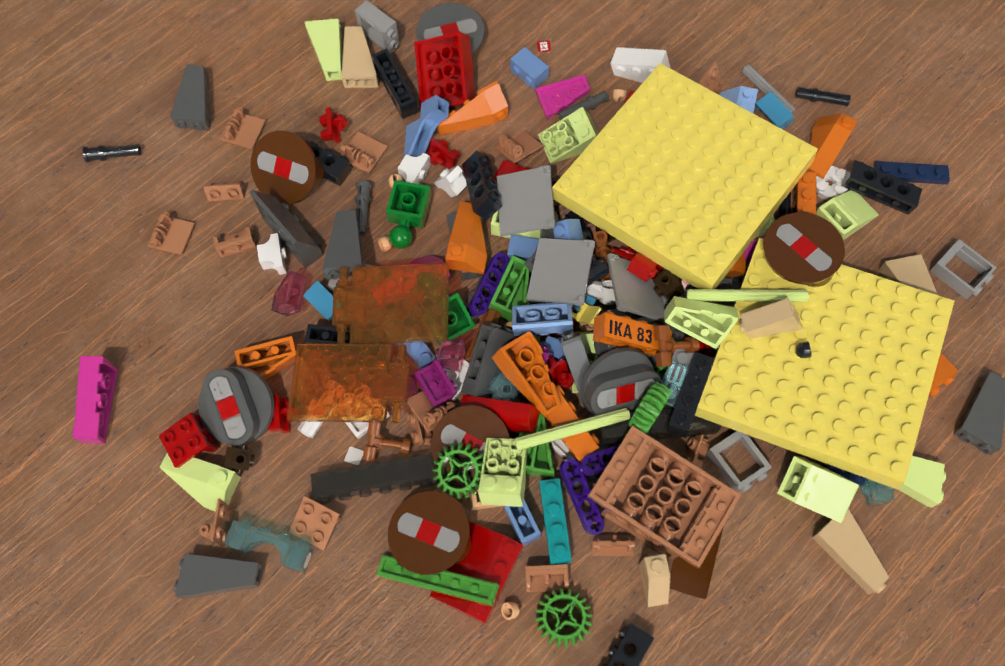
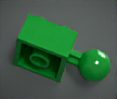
[386,180,432,249]
[417,272,476,345]

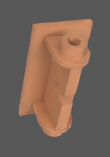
[203,181,244,201]
[407,409,432,450]
[683,434,709,469]
[592,535,635,556]

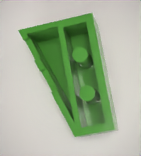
[488,256,529,321]
[519,412,554,479]

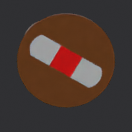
[251,130,324,204]
[763,212,845,287]
[431,405,510,487]
[388,491,472,575]

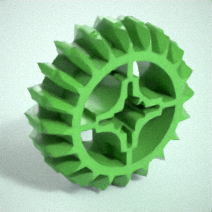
[629,382,672,434]
[432,443,488,499]
[535,588,593,648]

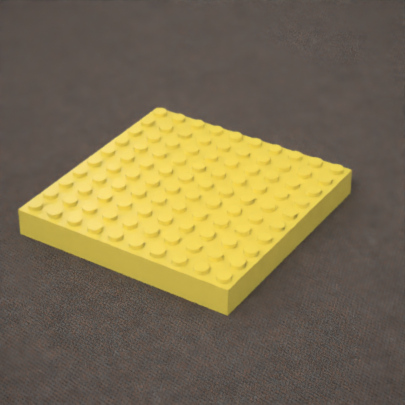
[552,63,818,289]
[695,238,955,489]

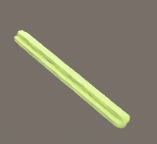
[687,289,809,302]
[514,408,630,450]

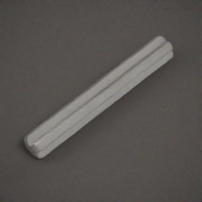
[742,64,795,113]

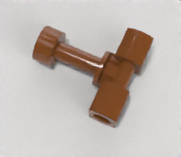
[594,230,611,280]
[654,325,700,367]
[362,419,411,462]

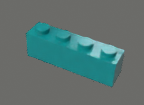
[539,478,572,565]

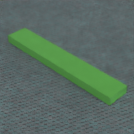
[376,555,499,607]

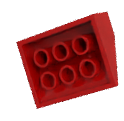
[414,32,476,110]
[430,521,523,625]

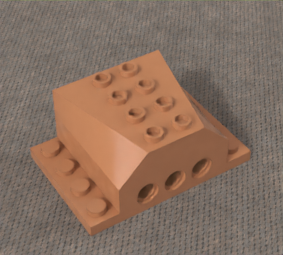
[588,426,741,568]

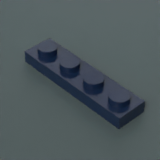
[873,161,950,185]

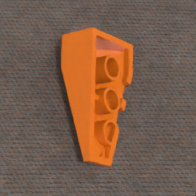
[437,81,508,136]
[807,113,858,179]
[445,201,487,274]
[492,331,561,417]

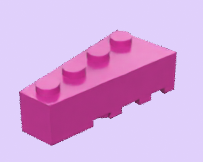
[73,356,118,444]

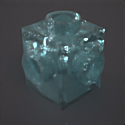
[485,373,518,402]
[861,479,894,506]

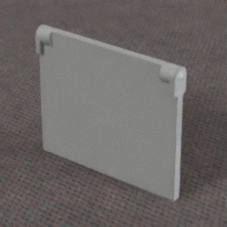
[497,165,555,237]
[526,238,595,306]
[607,253,665,322]

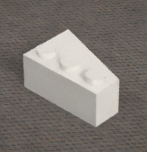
[610,47,671,83]

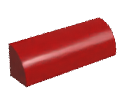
[460,395,540,434]

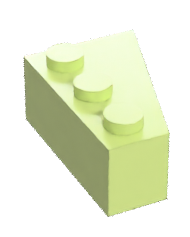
[663,296,739,349]

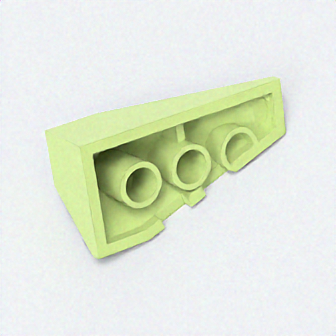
[159,453,241,512]

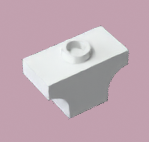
[398,153,431,184]
[434,166,467,197]
[257,233,287,275]

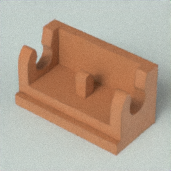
[213,226,256,257]
[525,564,569,593]

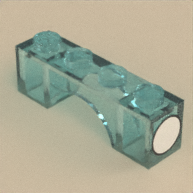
[223,519,314,574]

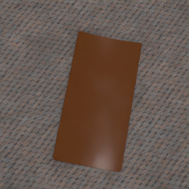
[670,526,724,599]

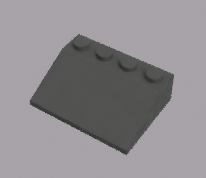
[250,190,323,268]

